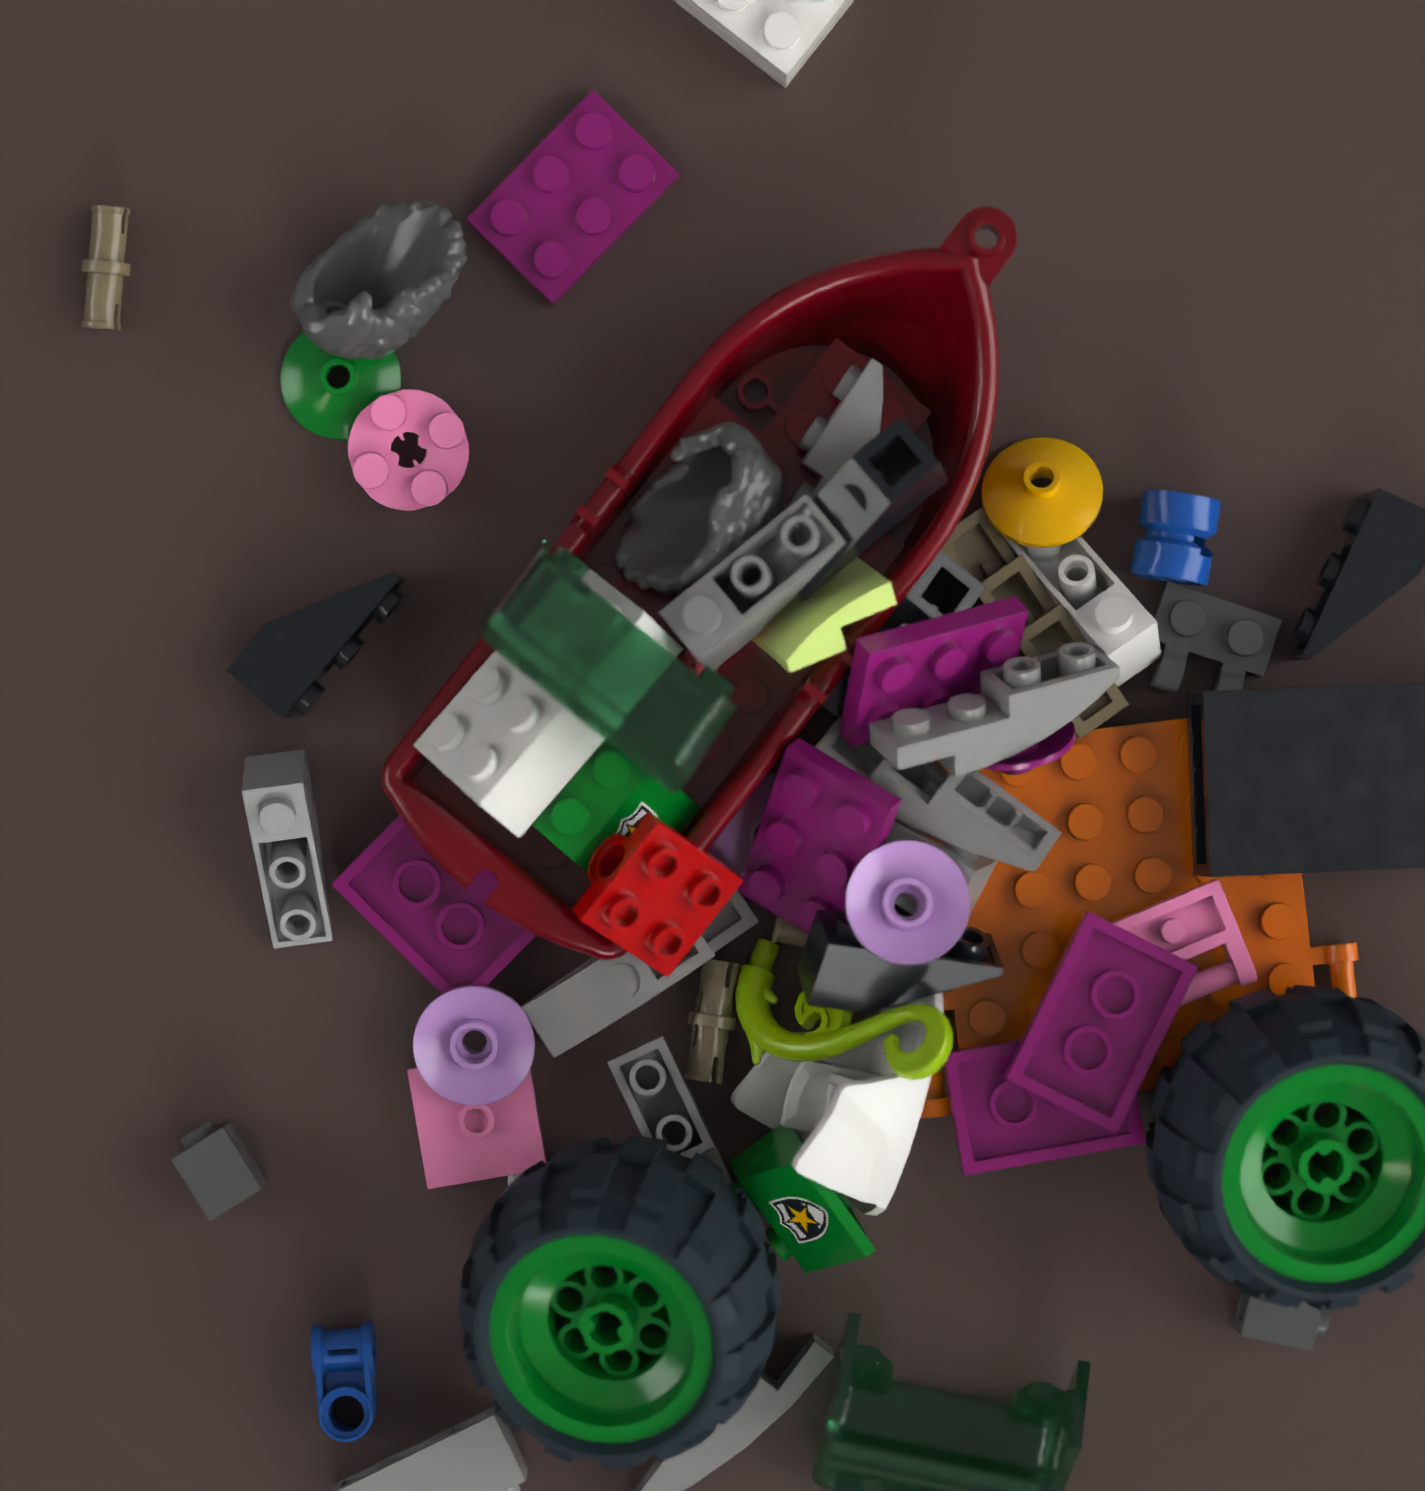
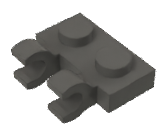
[1149,581,1282,693]

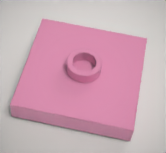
[407,1067,547,1189]

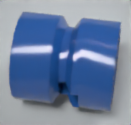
[1130,489,1222,587]

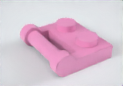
[1110,879,1258,1007]

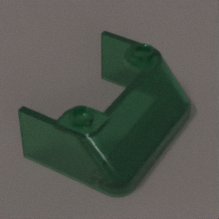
[478,538,738,794]
[812,1312,1091,1491]

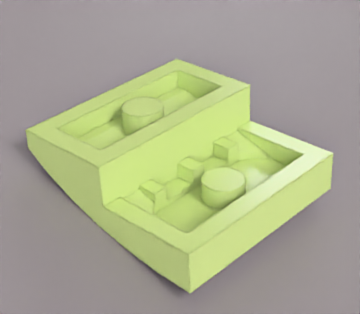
[752,557,897,672]

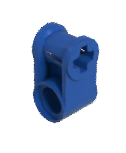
[310,1320,379,1442]

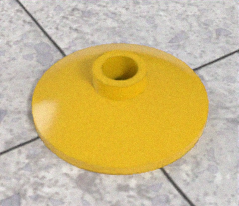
[981,437,1103,548]

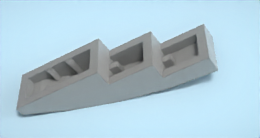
[815,716,1062,872]
[633,1333,834,1491]

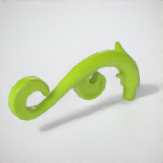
[735,939,953,1081]

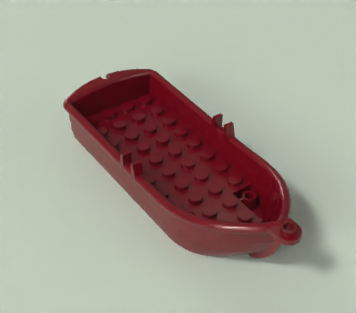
[381,207,1017,960]

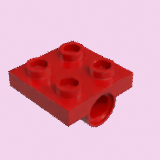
[572,812,744,977]

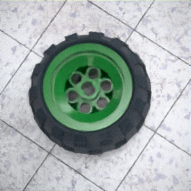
[1146,985,1425,1310]
[459,1135,781,1469]

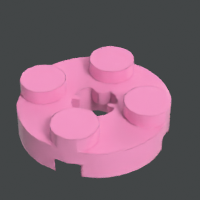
[348,389,469,511]

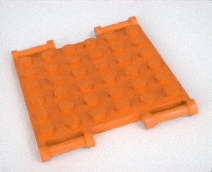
[920,718,1359,1118]

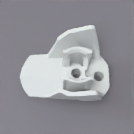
[731,992,943,1216]

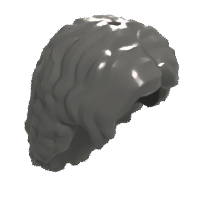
[290,200,467,360]
[614,421,783,596]

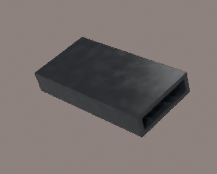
[1186,683,1425,877]

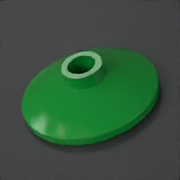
[281,332,401,440]

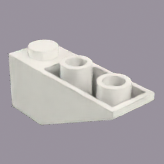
[1002,535,1161,687]

